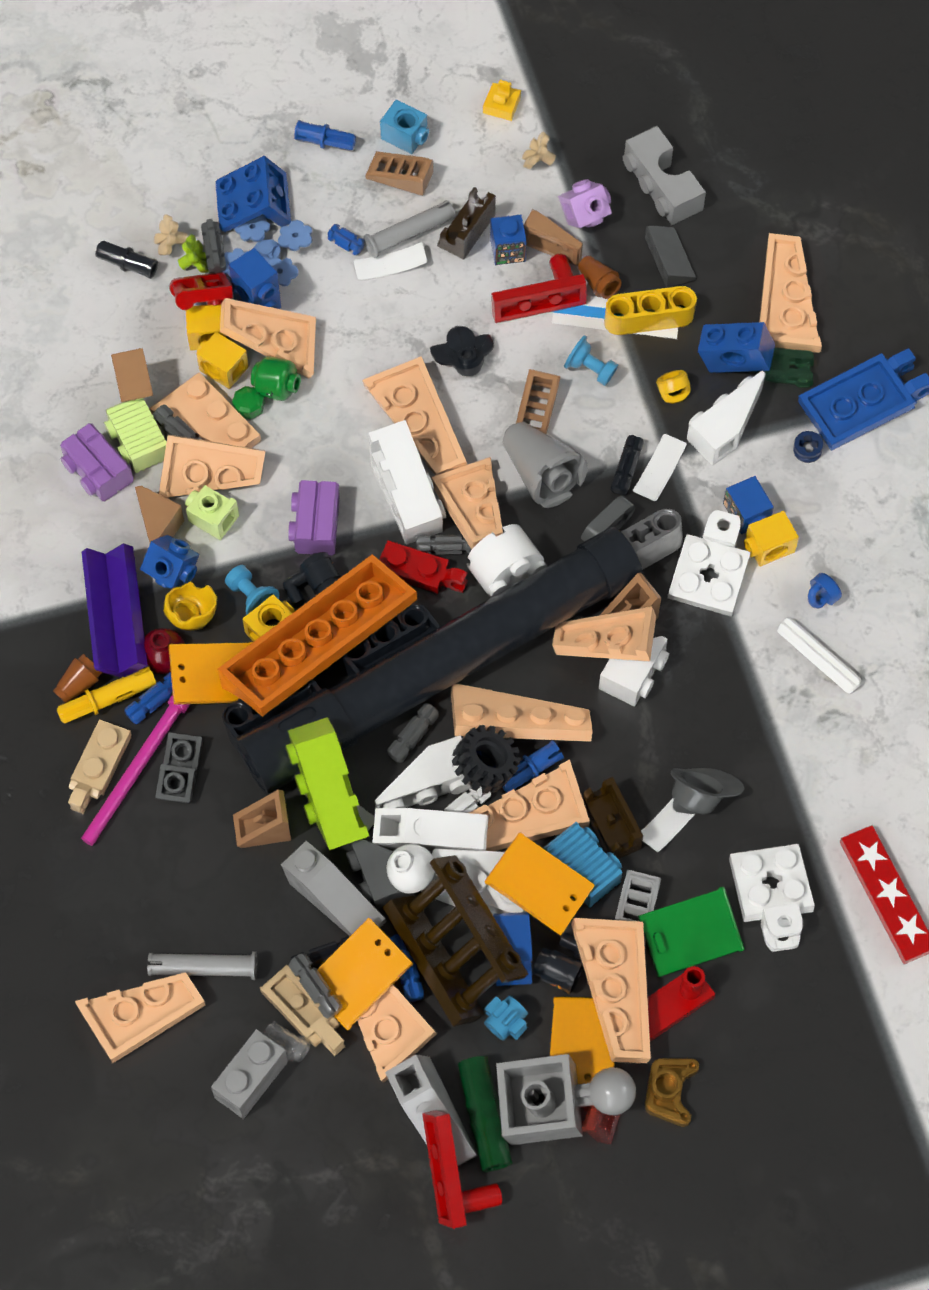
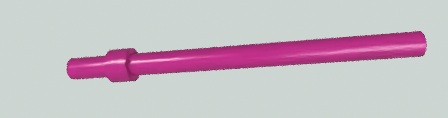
[81,694,190,846]

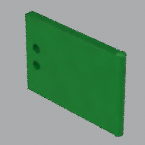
[638,887,744,977]

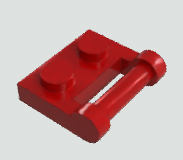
[169,273,233,310]

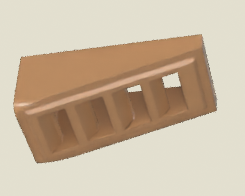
[365,151,433,196]
[524,209,583,266]
[516,369,560,435]

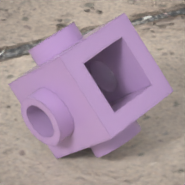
[558,179,612,228]

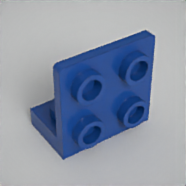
[215,155,291,232]

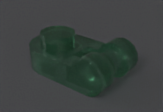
[757,348,814,388]

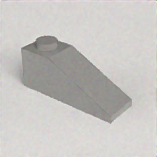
[281,841,386,936]

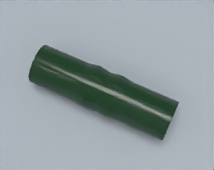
[458,1056,513,1172]

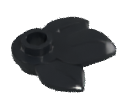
[430,326,494,376]

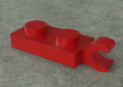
[379,540,468,594]

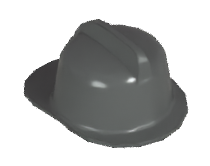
[670,768,744,814]

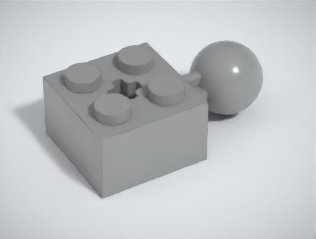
[496,1054,636,1145]

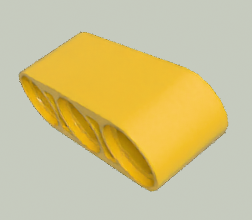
[604,286,697,335]

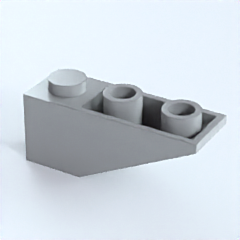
[385,1054,478,1166]

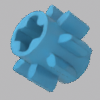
[484,996,528,1041]

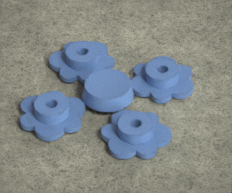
[221,214,312,287]

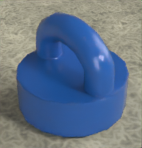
[808,573,842,609]

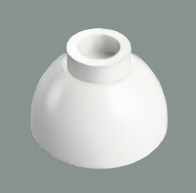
[387,844,435,894]

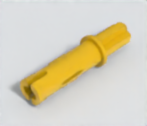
[57,666,156,723]

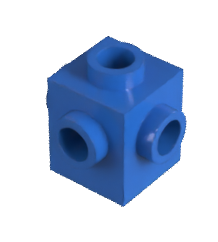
[140,535,200,589]

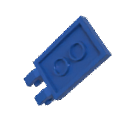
[798,348,929,451]

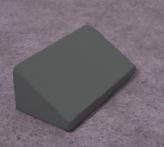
[645,226,696,288]

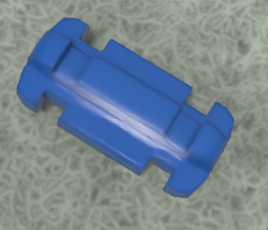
[327,224,365,255]

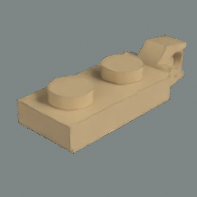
[68,719,132,814]
[260,965,345,1056]

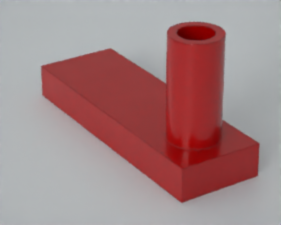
[491,254,586,323]
[647,966,716,1042]
[422,1110,502,1229]

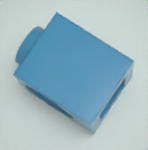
[380,99,430,154]

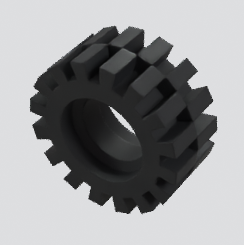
[452,725,520,793]

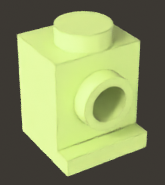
[185,485,239,541]

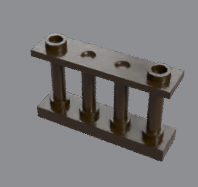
[383,855,528,1027]

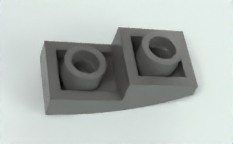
[155,732,204,803]

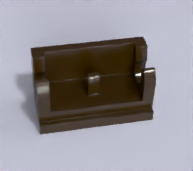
[437,187,496,260]
[583,777,643,859]

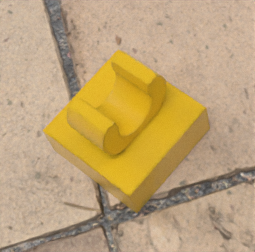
[483,80,521,121]

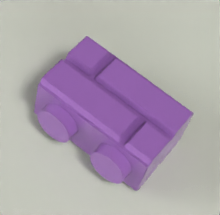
[60,423,134,502]
[288,480,340,555]

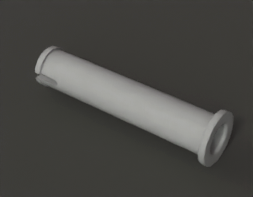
[364,200,456,258]
[147,951,257,980]

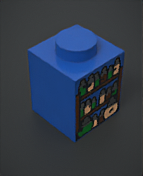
[490,215,526,265]
[723,476,774,535]

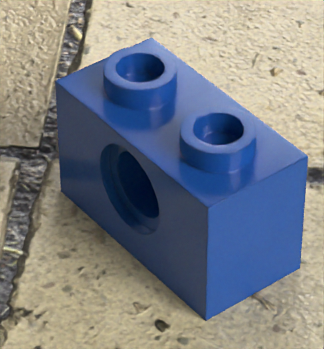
[229,248,282,309]
[698,322,775,373]

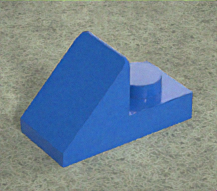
[493,912,532,986]

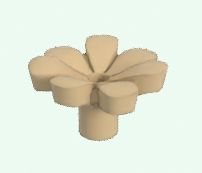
[522,131,556,169]
[154,214,188,255]

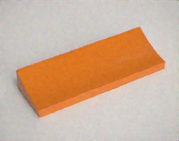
[217,554,418,717]

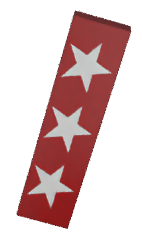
[840,825,929,964]

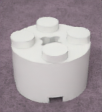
[467,524,547,598]

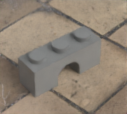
[623,126,706,225]

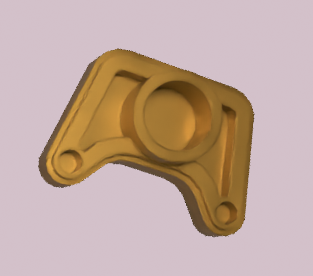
[645,1059,699,1127]

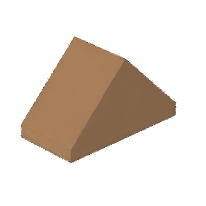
[111,348,153,402]
[135,486,184,543]
[600,573,661,619]
[233,790,291,848]

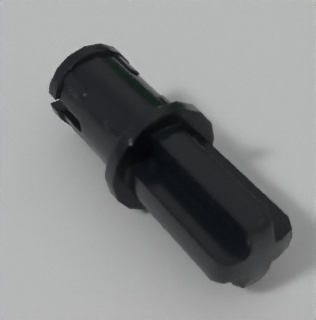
[95,241,158,279]

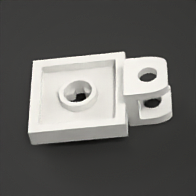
[668,510,751,617]
[729,844,815,952]

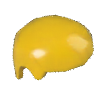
[163,581,217,631]

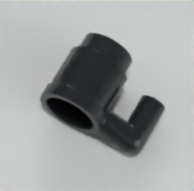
[283,552,341,607]
[532,932,583,994]

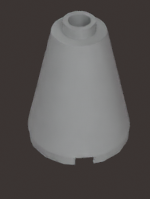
[503,422,588,508]

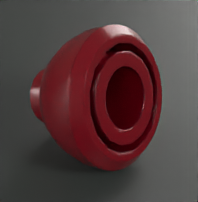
[144,628,185,674]

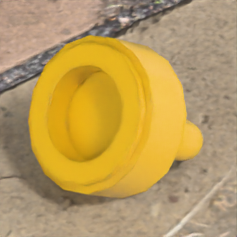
[656,370,691,404]

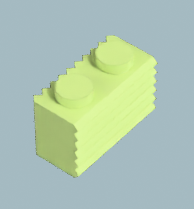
[104,398,167,473]

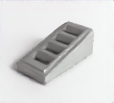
[615,870,661,945]

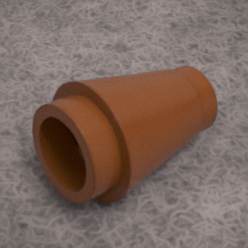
[578,256,622,299]
[53,654,103,703]

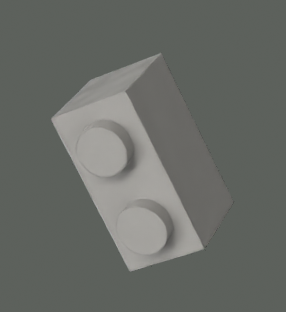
[211,1029,288,1119]

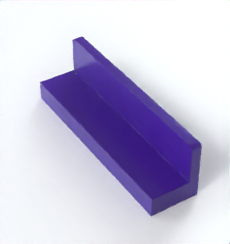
[81,543,148,678]

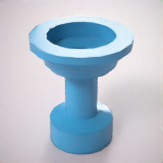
[564,335,619,386]
[225,565,280,615]

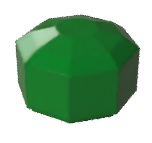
[232,386,265,420]

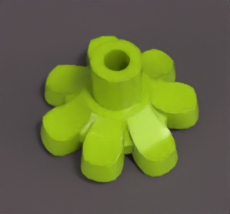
[178,234,210,273]

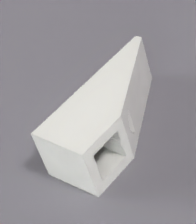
[687,371,765,466]
[375,735,473,808]
[372,808,489,851]

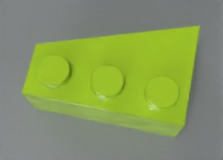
[286,717,369,850]

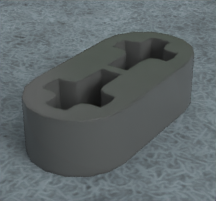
[581,496,635,542]

